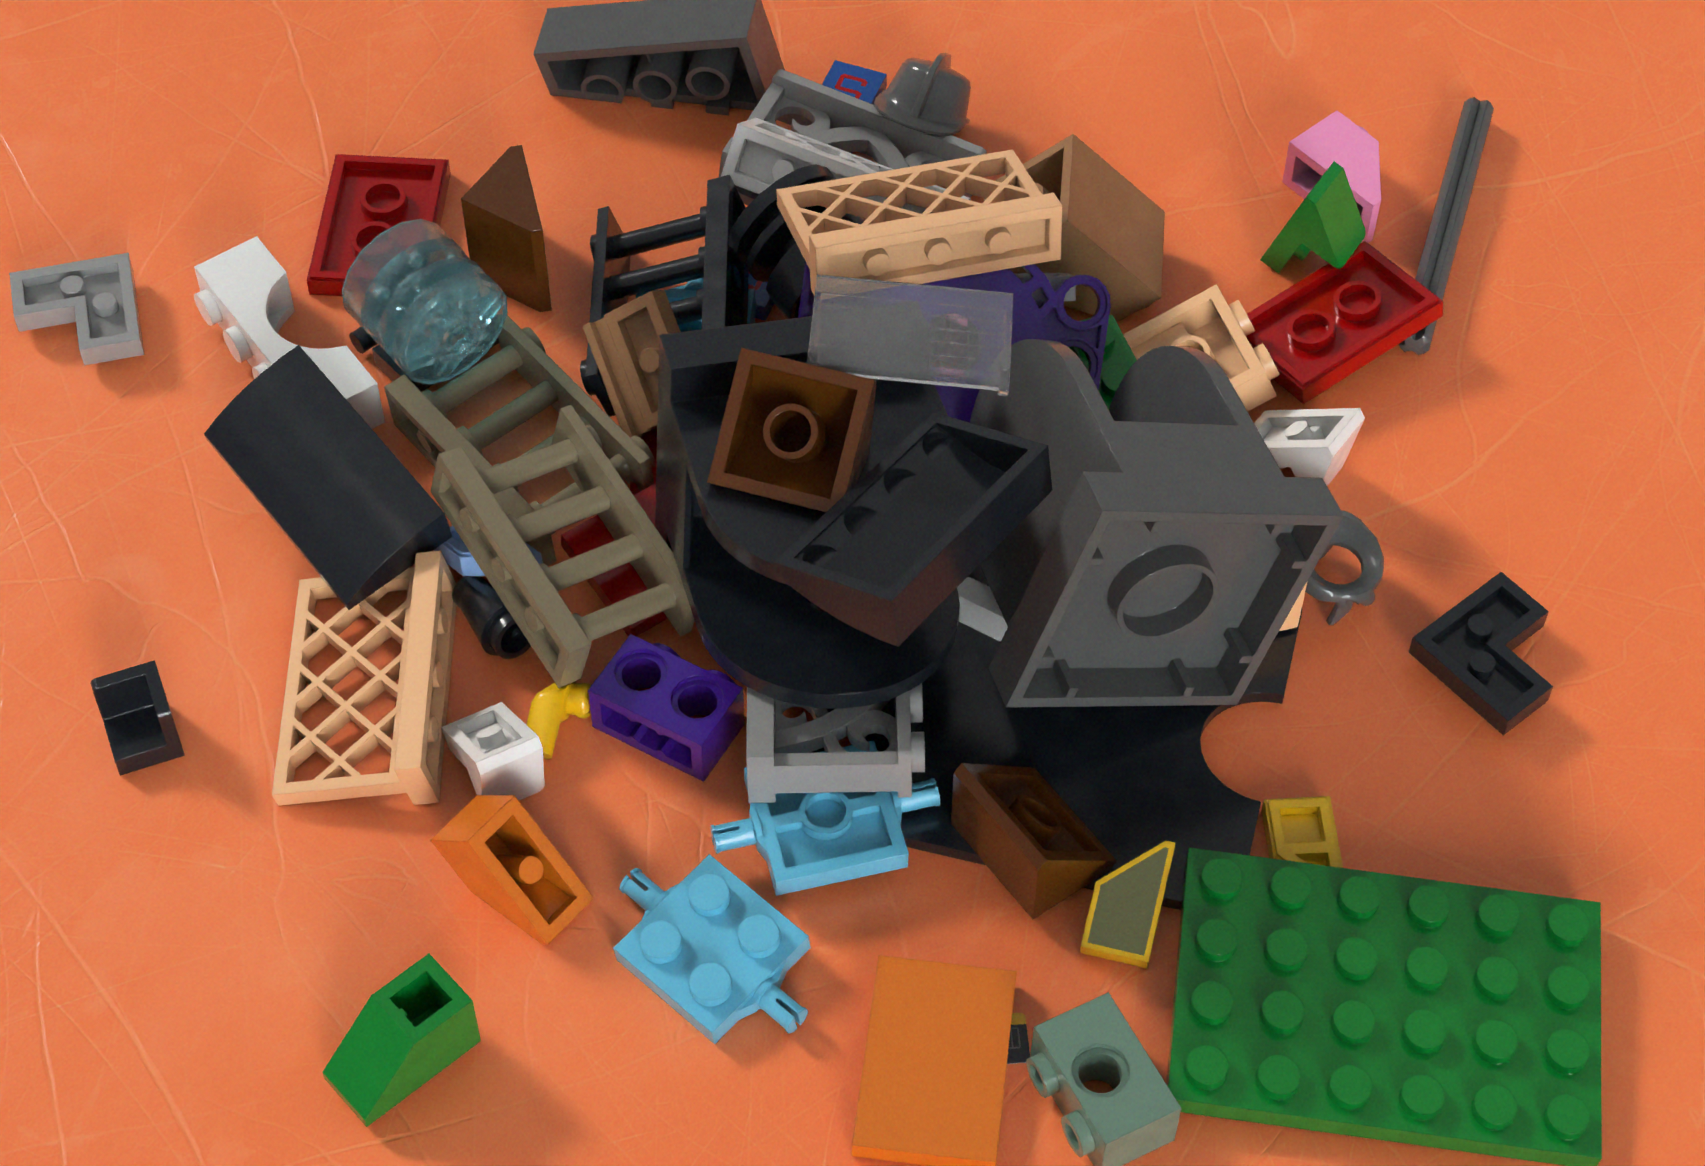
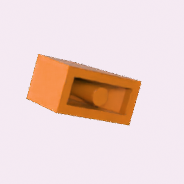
[430,795,594,945]

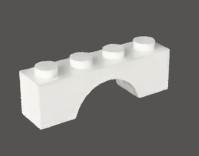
[194,236,385,429]

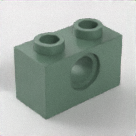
[1026,992,1182,1166]

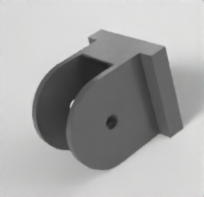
[970,339,1344,707]

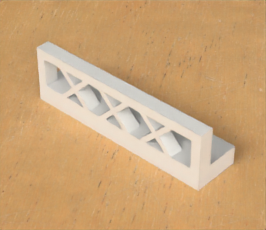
[721,118,971,214]

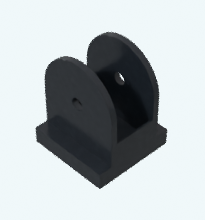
[655,303,960,709]

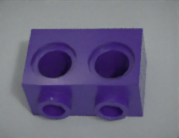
[588,634,745,782]

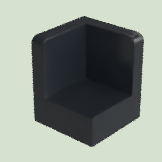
[90,660,185,776]

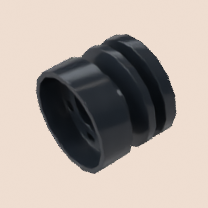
[728,164,866,319]

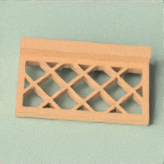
[776,149,1062,303]
[272,550,457,806]

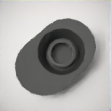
[874,53,971,135]

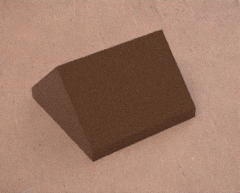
[461,145,552,312]
[707,348,877,512]
[951,763,1117,919]

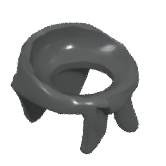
[1305,510,1384,625]

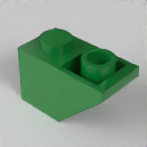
[322,953,481,1127]

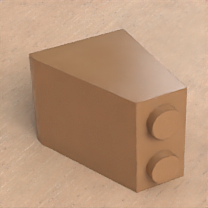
[984,134,1165,322]

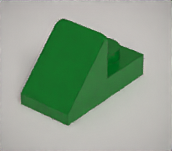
[1260,161,1366,273]

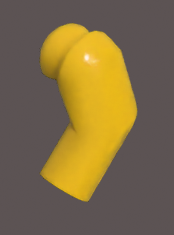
[526,681,591,759]

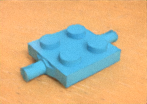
[710,741,940,896]
[613,854,811,1044]

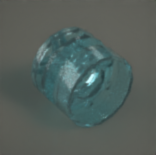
[342,219,508,385]

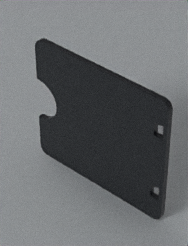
[810,565,1302,910]

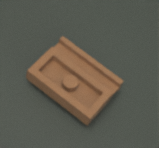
[582,290,680,438]

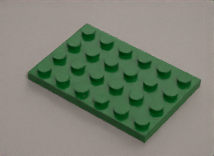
[1166,847,1602,1166]

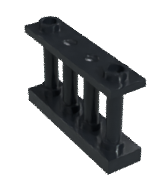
[580,175,749,417]

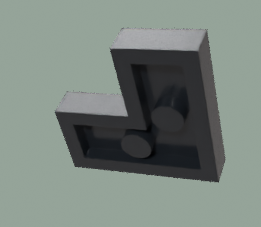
[1409,572,1553,736]

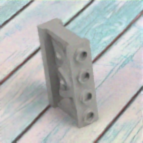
[718,69,987,205]
[746,602,925,803]

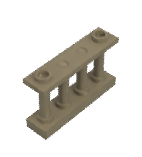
[384,312,656,566]
[430,405,695,688]

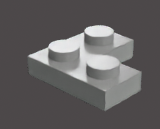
[9,253,144,365]

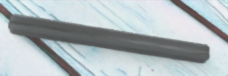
[1399,97,1494,355]

